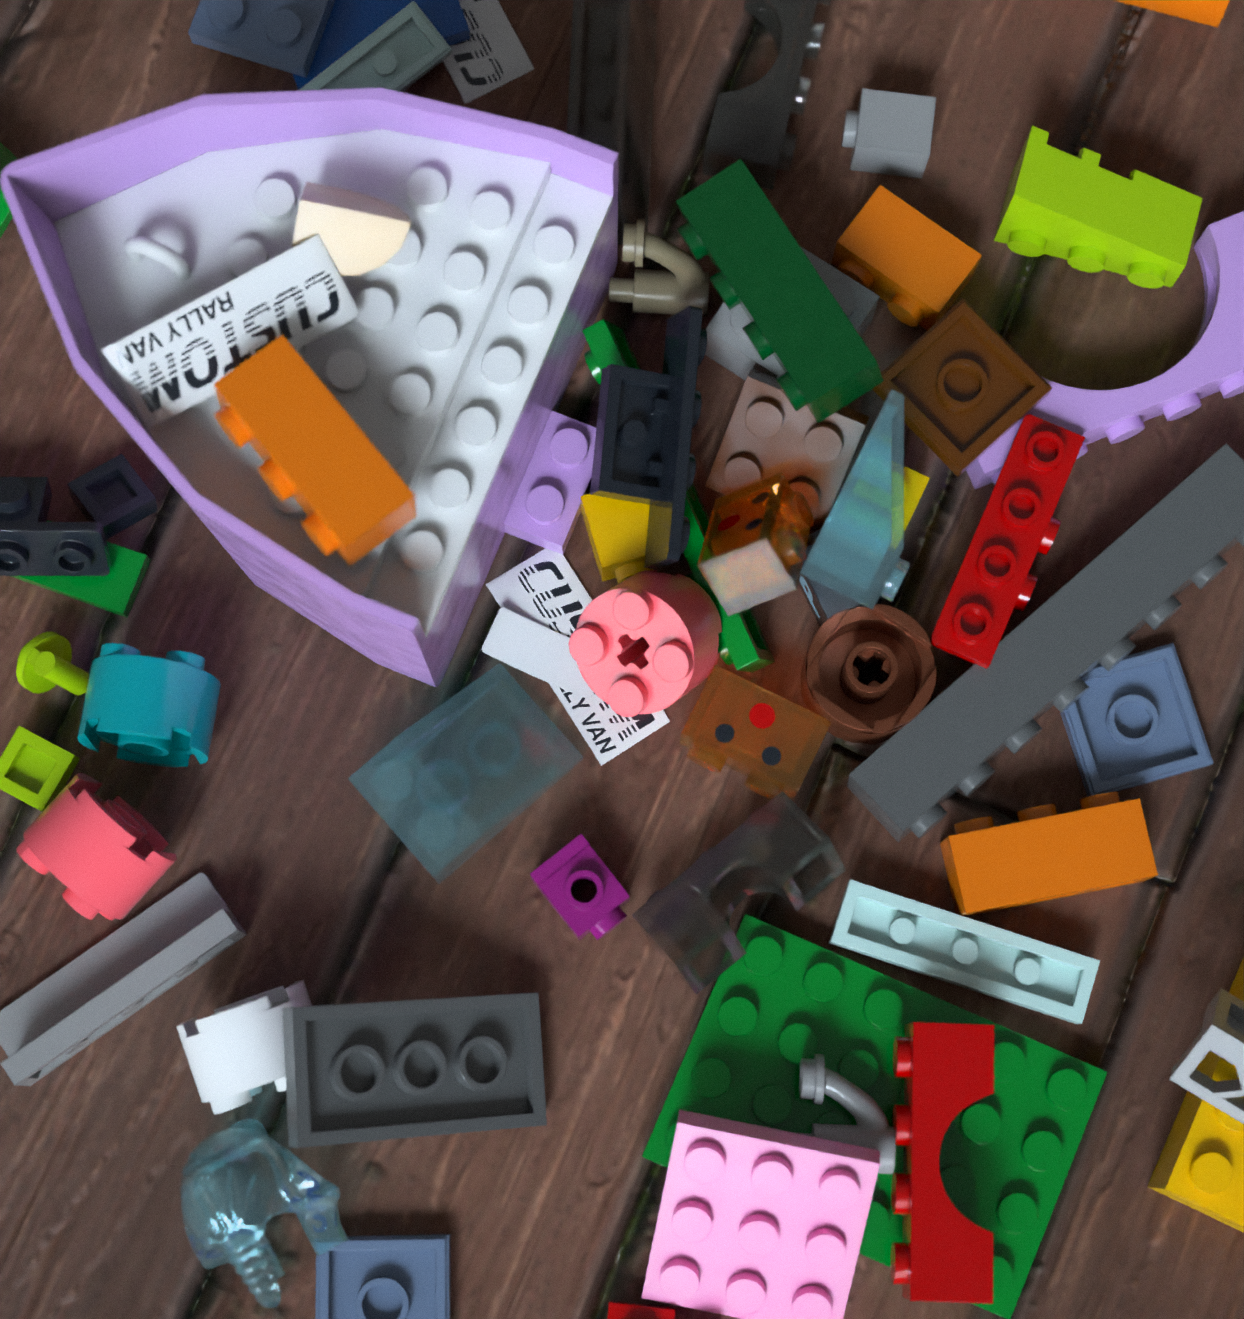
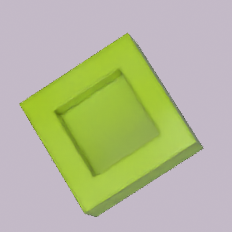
[0,726,80,812]

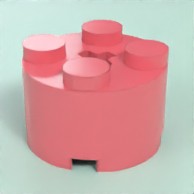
[568,570,722,717]
[16,773,177,921]

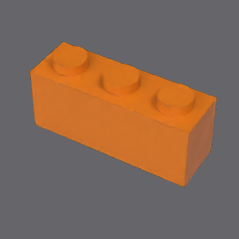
[213,334,417,567]
[940,792,1158,917]

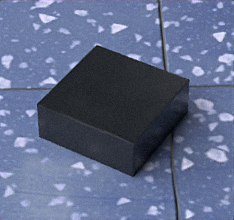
[67,454,158,540]

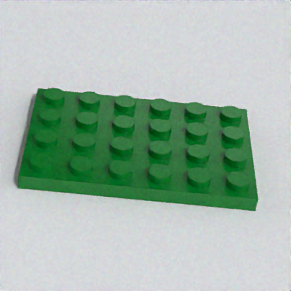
[642,914,1107,1319]

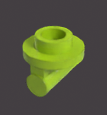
[16,631,89,695]

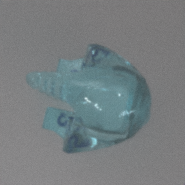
[180,1118,348,1308]

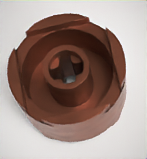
[801,604,936,745]

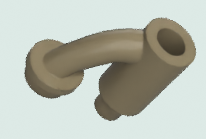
[609,219,709,316]

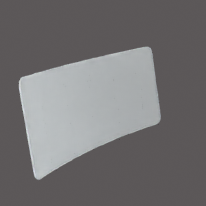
[482,607,594,699]

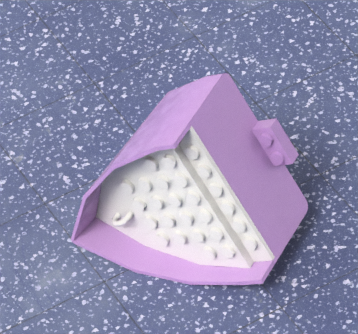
[0,88,618,687]

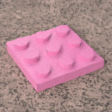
[641,1110,880,1319]

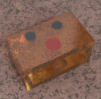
[697,472,814,616]
[679,665,831,801]

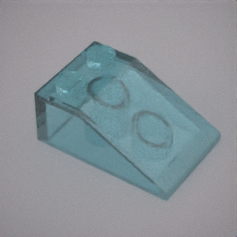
[800,390,910,609]
[348,663,583,884]

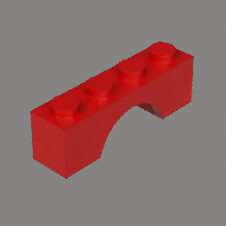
[891,1022,994,1304]

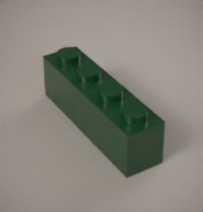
[676,159,884,423]

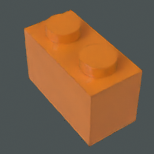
[831,185,982,331]

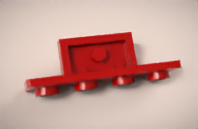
[929,414,1085,669]

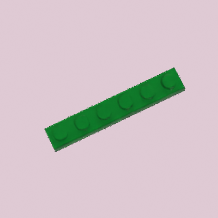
[582,319,775,673]

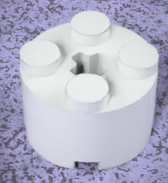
[176,980,312,1114]

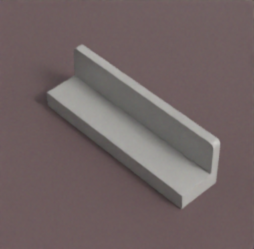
[0,873,247,1086]

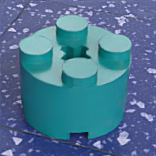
[77,643,221,767]

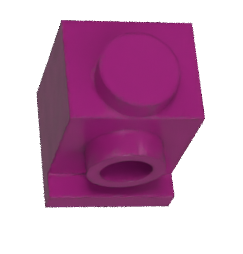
[530,833,630,941]

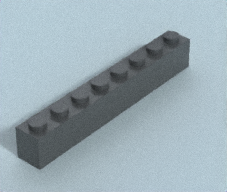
[847,443,1244,843]

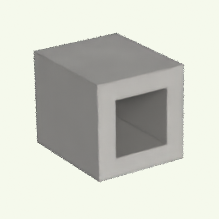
[841,88,936,179]

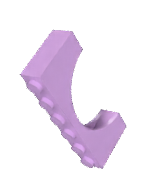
[966,211,1244,490]

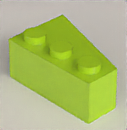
[994,125,1203,288]

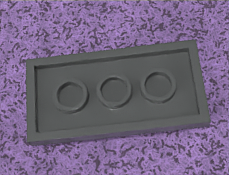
[282,992,547,1148]

